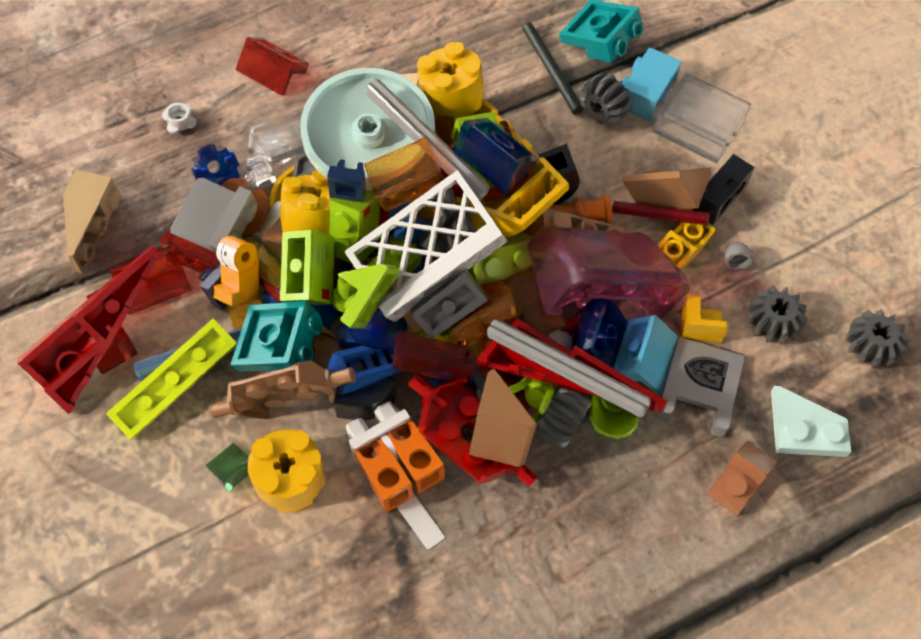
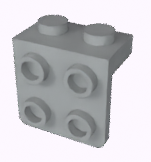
[171,178,258,256]

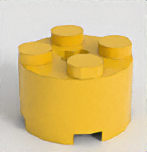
[417,42,486,120]
[280,170,332,235]
[248,430,325,513]

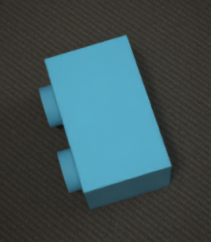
[622,47,682,122]

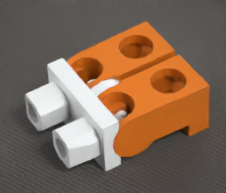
[346,401,445,513]

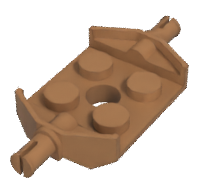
[210,360,356,420]

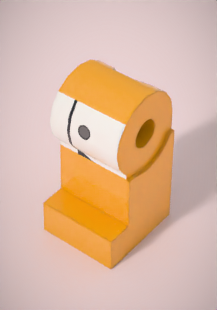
[213,236,259,307]

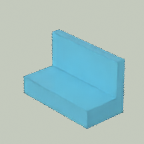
[614,315,679,395]

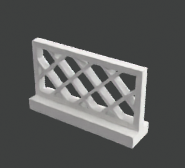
[345,170,508,322]

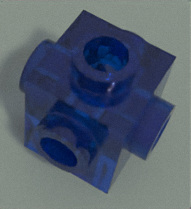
[191,143,241,186]

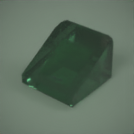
[205,443,249,492]

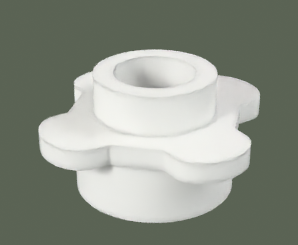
[162,103,197,134]

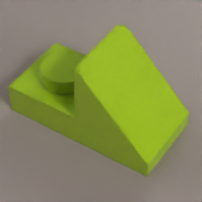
[338,263,401,329]

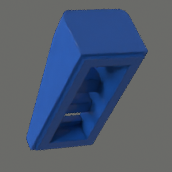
[328,337,410,395]

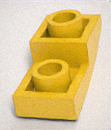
[650,222,716,275]

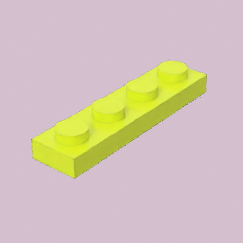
[106,318,237,440]

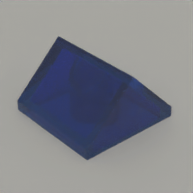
[454,117,539,194]
[571,289,628,369]

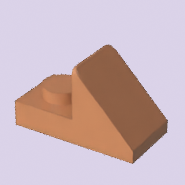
[707,440,777,516]

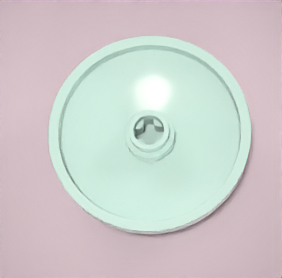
[300,68,435,191]

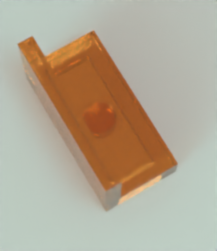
[364,137,445,212]

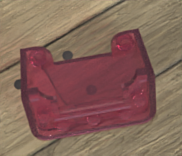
[527,225,690,319]

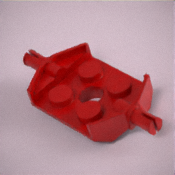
[408,373,538,488]

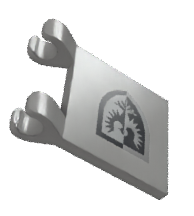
[656,336,745,438]

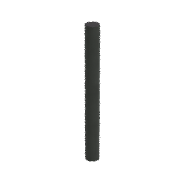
[522,22,583,115]

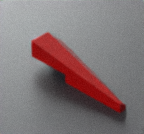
[18,245,161,414]
[477,318,667,413]

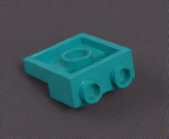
[559,0,644,63]
[231,301,322,372]

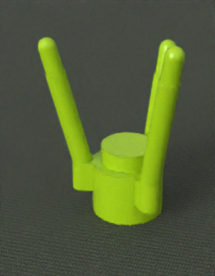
[508,377,560,424]

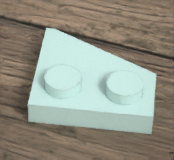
[771,386,851,457]

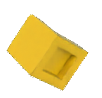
[681,294,728,343]

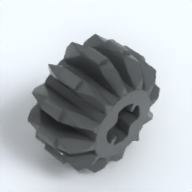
[580,72,633,126]
[748,285,807,345]
[846,309,909,369]
[536,387,591,448]

